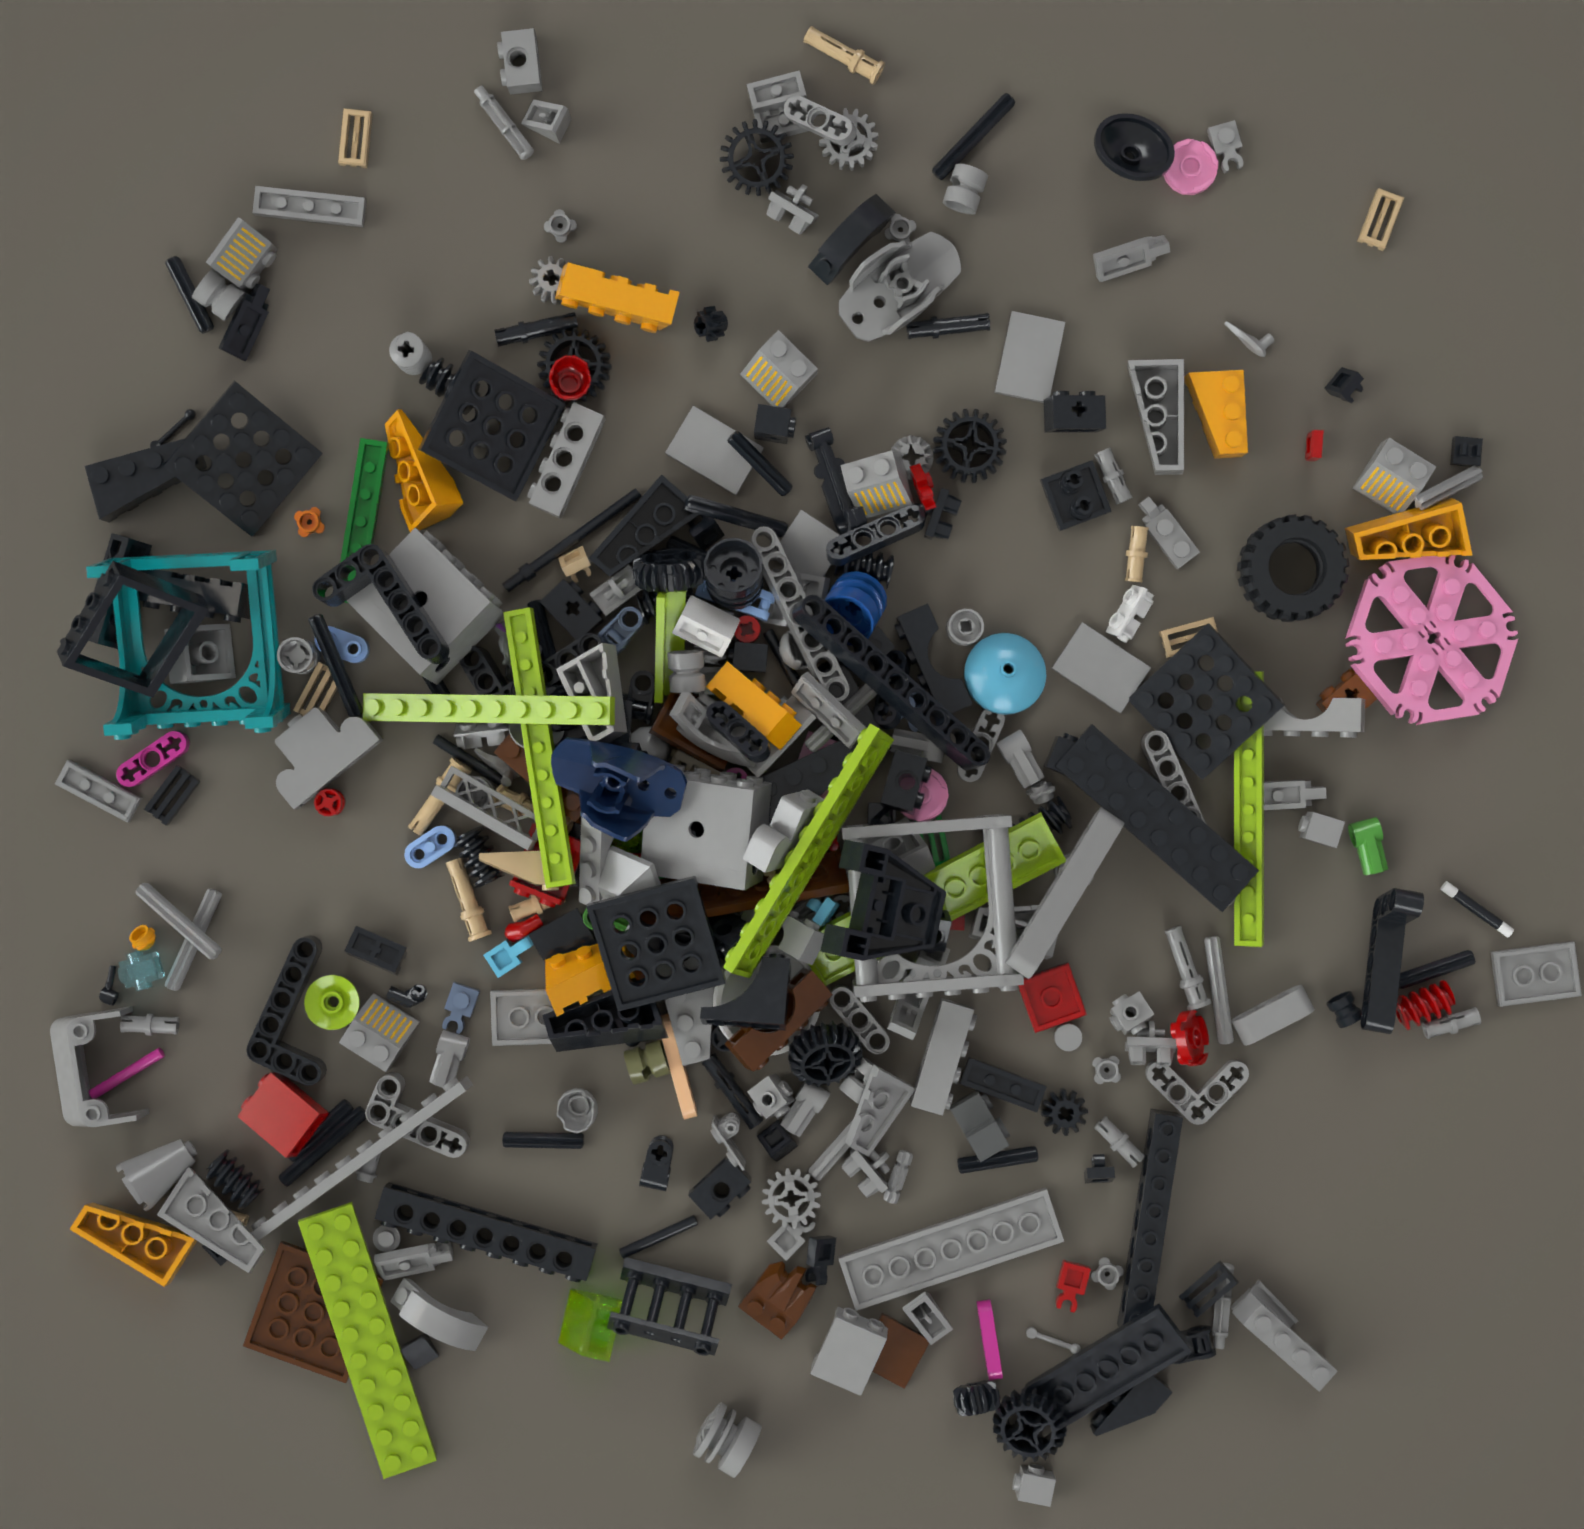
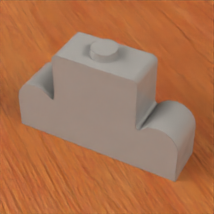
[275,708,384,810]
[743,790,824,873]

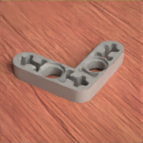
[1145,1060,1249,1125]

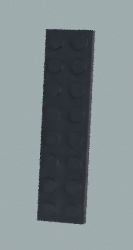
[1055,724,1259,912]

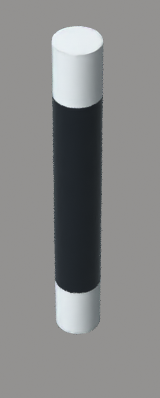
[1440,881,1514,938]

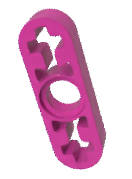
[116,731,190,787]
[976,1299,1003,1381]

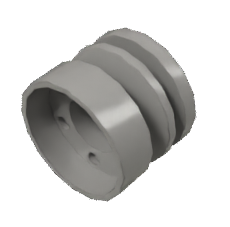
[692,1402,762,1478]

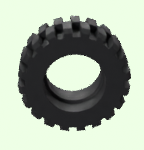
[1237,514,1349,622]

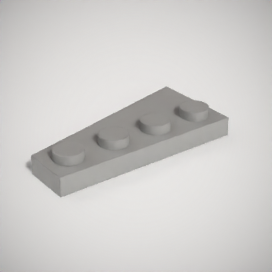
[157,1167,266,1273]

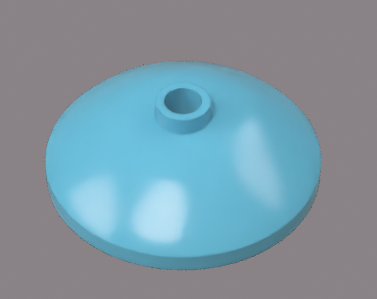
[964,633,1046,715]

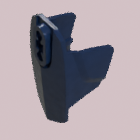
[551,737,687,842]

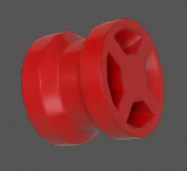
[734,615,761,643]
[314,789,346,816]

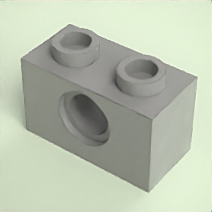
[497,28,543,95]

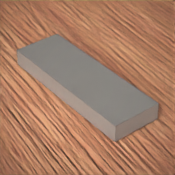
[791,671,866,749]
[55,760,142,822]

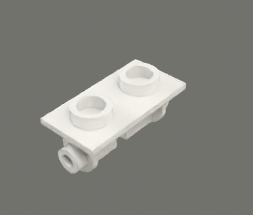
[1105,585,1154,643]

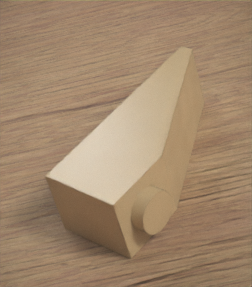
[479,851,559,891]

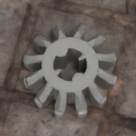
[529,256,565,305]

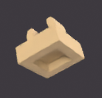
[558,546,591,583]

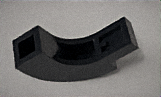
[808,194,896,285]

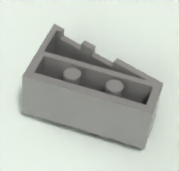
[556,643,627,743]

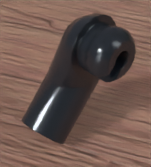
[386,984,427,1008]

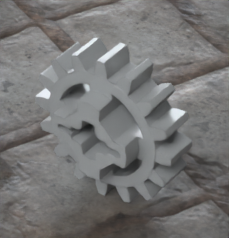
[819,108,879,171]
[762,1168,821,1229]

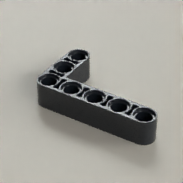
[312,544,449,664]
[459,633,609,695]
[1360,888,1424,1034]
[246,935,327,1086]

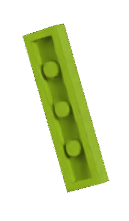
[654,590,687,703]

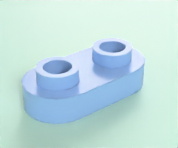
[314,626,370,663]
[404,825,456,868]

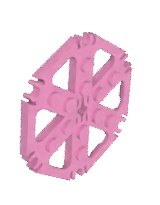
[1345,555,1519,725]

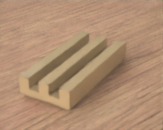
[338,109,373,168]
[1357,188,1404,251]
[1159,617,1218,658]
[293,662,337,716]

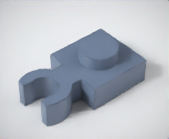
[442,982,480,1034]

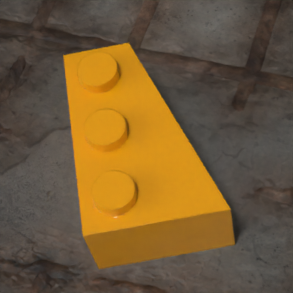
[1184,370,1248,459]
[706,661,802,750]
[545,944,635,1016]

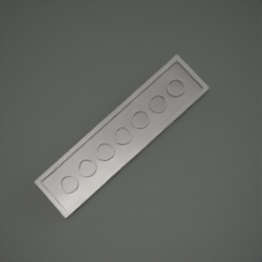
[838,1188,1064,1311]

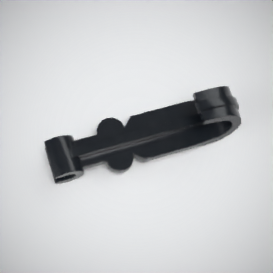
[805,427,868,535]

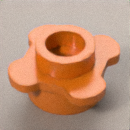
[294,507,325,537]

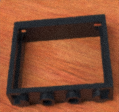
[57,561,209,698]

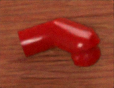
[504,914,543,942]

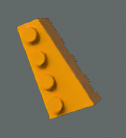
[555,262,680,333]
[1345,498,1473,560]

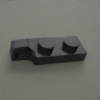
[218,283,270,361]

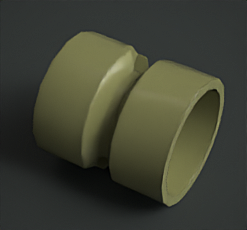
[623,1039,671,1085]

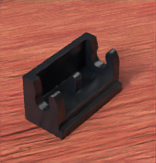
[344,926,407,976]

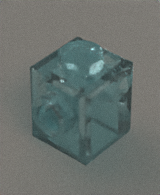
[118,950,165,991]

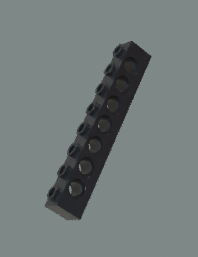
[1117,1109,1183,1327]
[374,1182,598,1282]

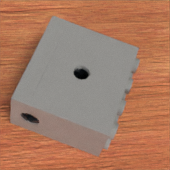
[347,528,504,685]
[641,764,772,890]

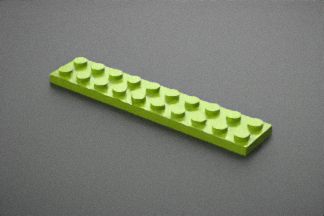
[723,723,894,978]
[808,812,1066,986]
[298,1202,437,1479]

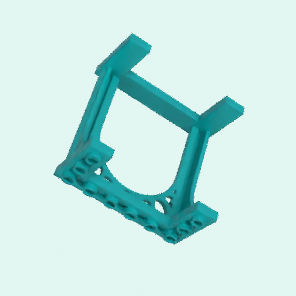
[86,550,291,740]

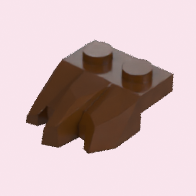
[738,1261,817,1340]

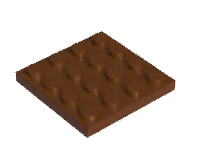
[243,1241,384,1383]

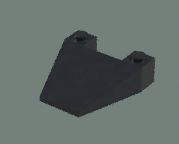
[820,840,946,961]

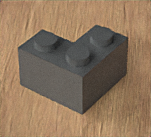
[950,1090,1010,1162]

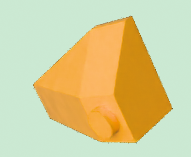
[385,409,463,532]

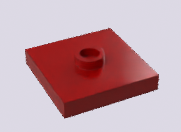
[1018,962,1087,1033]

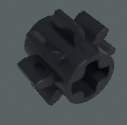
[694,306,728,342]

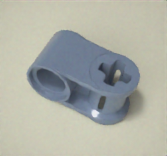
[595,607,645,656]

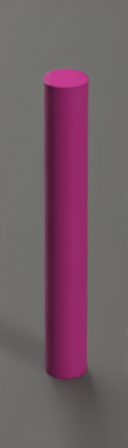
[88,1048,165,1099]

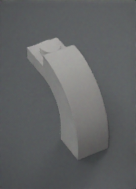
[669,692,762,768]
[887,948,950,1040]
[390,1278,488,1351]

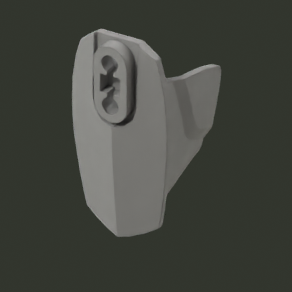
[839,231,961,342]

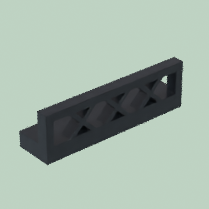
[88,533,152,649]

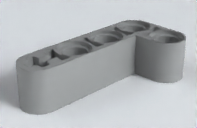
[365,1072,470,1158]

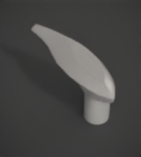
[1224,321,1275,357]
[474,747,520,787]

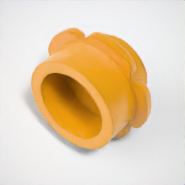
[129,925,156,951]

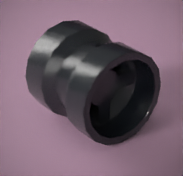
[1326,991,1362,1028]

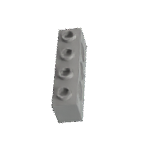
[527,402,606,519]

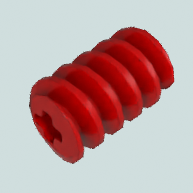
[1396,980,1456,1030]

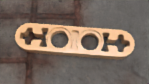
[661,1014,698,1120]

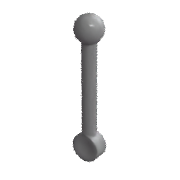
[1026,1327,1081,1354]

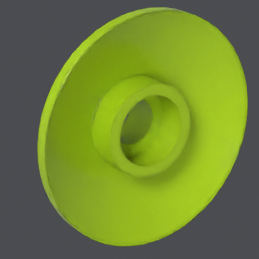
[304,975,360,1030]

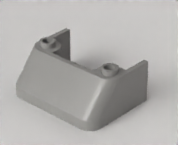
[50,1006,149,1127]

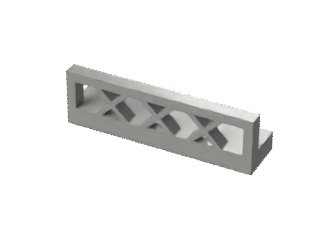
[431,766,538,850]

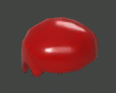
[549,355,591,401]

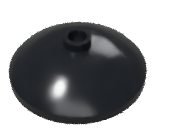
[1094,113,1175,181]

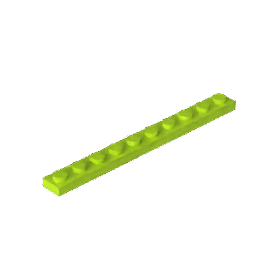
[503,607,576,888]
[1234,671,1264,947]
[363,693,615,725]

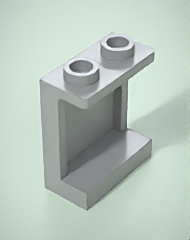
[810,1307,888,1396]

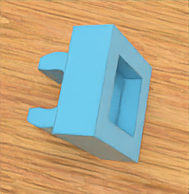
[806,897,840,927]

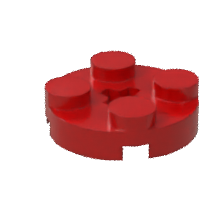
[1170,1010,1209,1066]

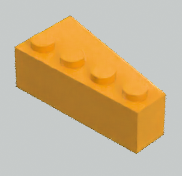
[70,1202,197,1287]

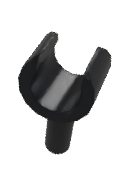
[99,965,119,1006]

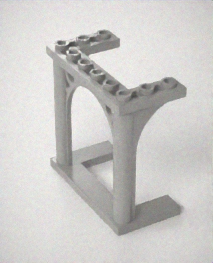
[841,814,1024,1002]

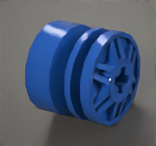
[824,571,887,646]

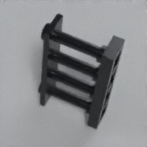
[607,1257,732,1356]

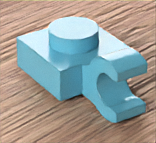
[483,935,534,978]

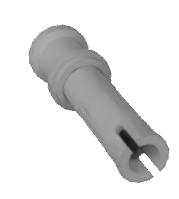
[1164,926,1212,1010]

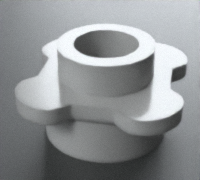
[544,209,577,243]
[884,214,916,242]
[1026,781,1056,804]
[1092,1055,1121,1084]
[1091,1257,1124,1290]

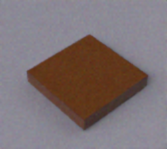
[872,1313,929,1389]

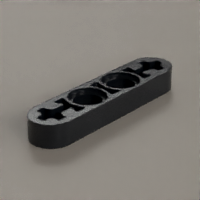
[826,505,925,566]

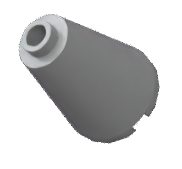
[116,1139,198,1211]

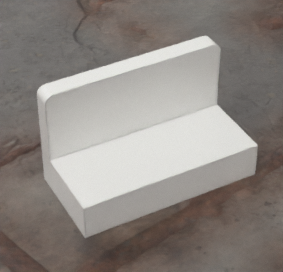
[672,595,740,658]

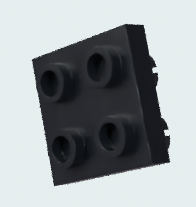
[1040,460,1112,532]

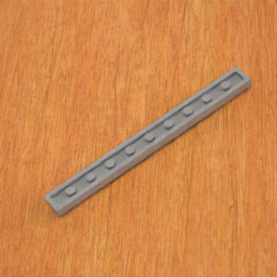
[251,1076,473,1240]

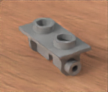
[454,723,509,749]

